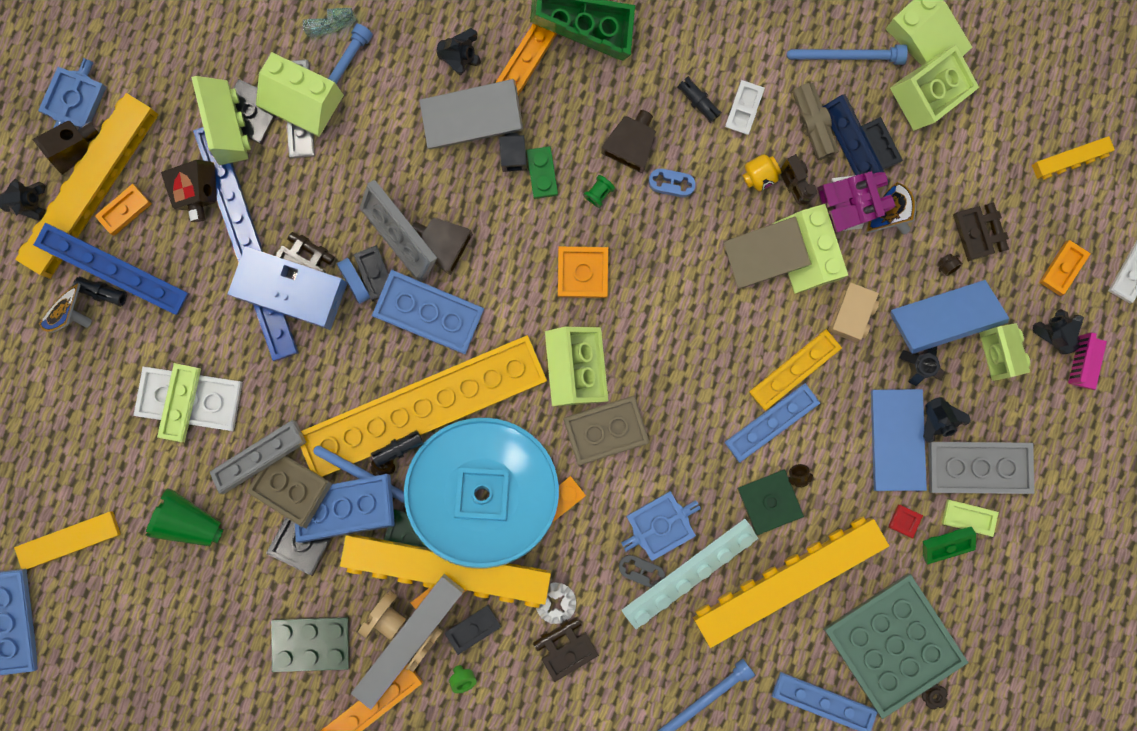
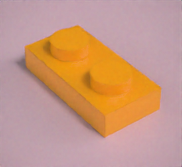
[95,184,152,236]
[1039,240,1091,296]

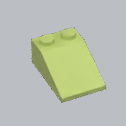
[886,0,972,65]
[890,45,979,131]

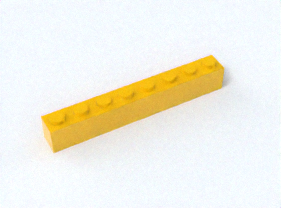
[15,93,159,279]
[692,516,889,648]
[340,534,551,608]

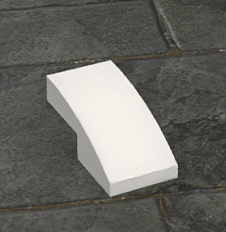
[725,80,765,135]

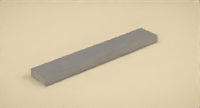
[351,574,465,710]

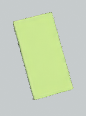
[942,499,999,537]

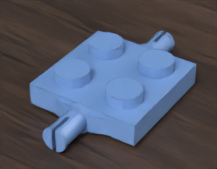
[38,58,106,128]
[621,491,701,561]

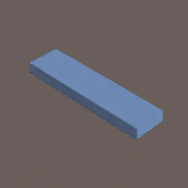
[724,383,820,463]
[771,672,877,731]

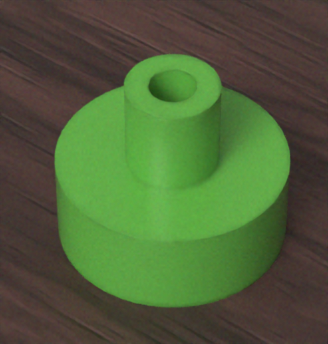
[449,665,477,693]

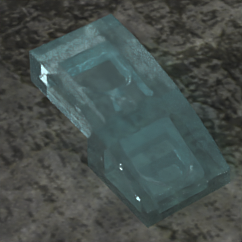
[303,8,356,38]

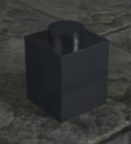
[499,133,527,172]

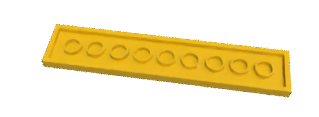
[300,335,547,477]

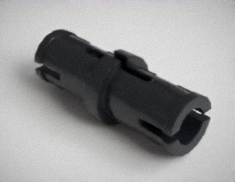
[677,76,722,123]
[73,276,127,307]
[371,430,424,467]

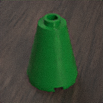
[145,488,224,547]

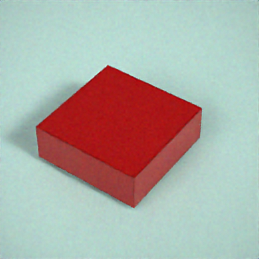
[888,504,923,539]

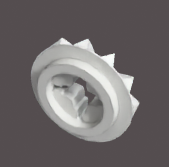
[536,582,576,624]

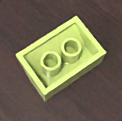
[256,52,344,137]
[191,76,251,165]
[772,204,848,294]
[545,327,608,406]

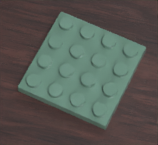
[823,574,969,719]

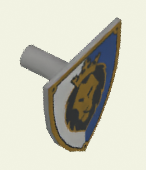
[867,182,916,234]
[39,283,92,333]

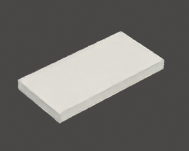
[133,367,243,431]

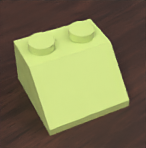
[979,323,1030,381]

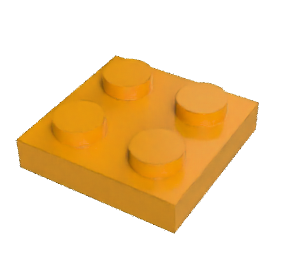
[558,246,608,298]

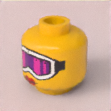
[742,154,781,192]

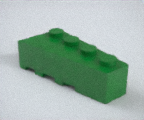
[530,0,635,61]

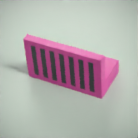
[1068,332,1107,390]

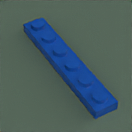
[33,223,189,315]

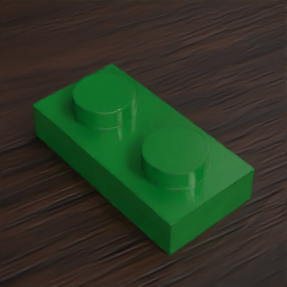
[526,146,558,199]
[923,526,976,565]

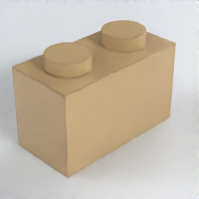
[828,282,879,342]

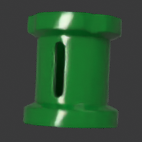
[583,175,615,208]

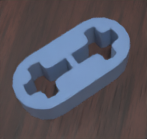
[649,169,695,197]
[336,258,370,304]

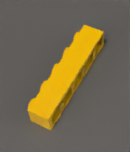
[1032,136,1115,180]

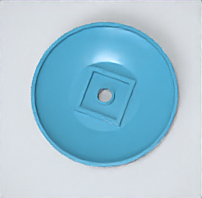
[404,418,559,568]

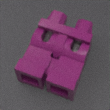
[817,171,895,233]

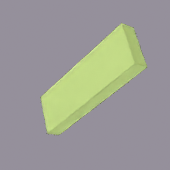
[157,363,201,442]

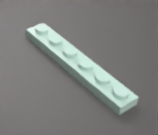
[621,519,758,629]

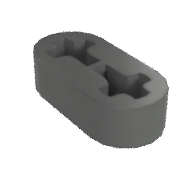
[618,555,665,588]

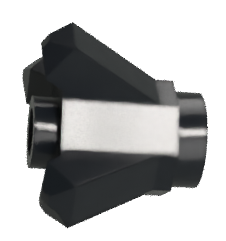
[437,28,481,76]
[0,178,46,221]
[1033,309,1084,354]
[899,346,946,386]
[923,397,971,443]

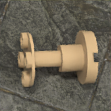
[358,590,443,672]

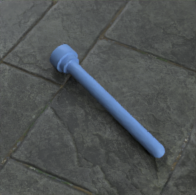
[328,23,373,84]
[787,45,908,65]
[313,446,405,504]
[658,658,756,731]

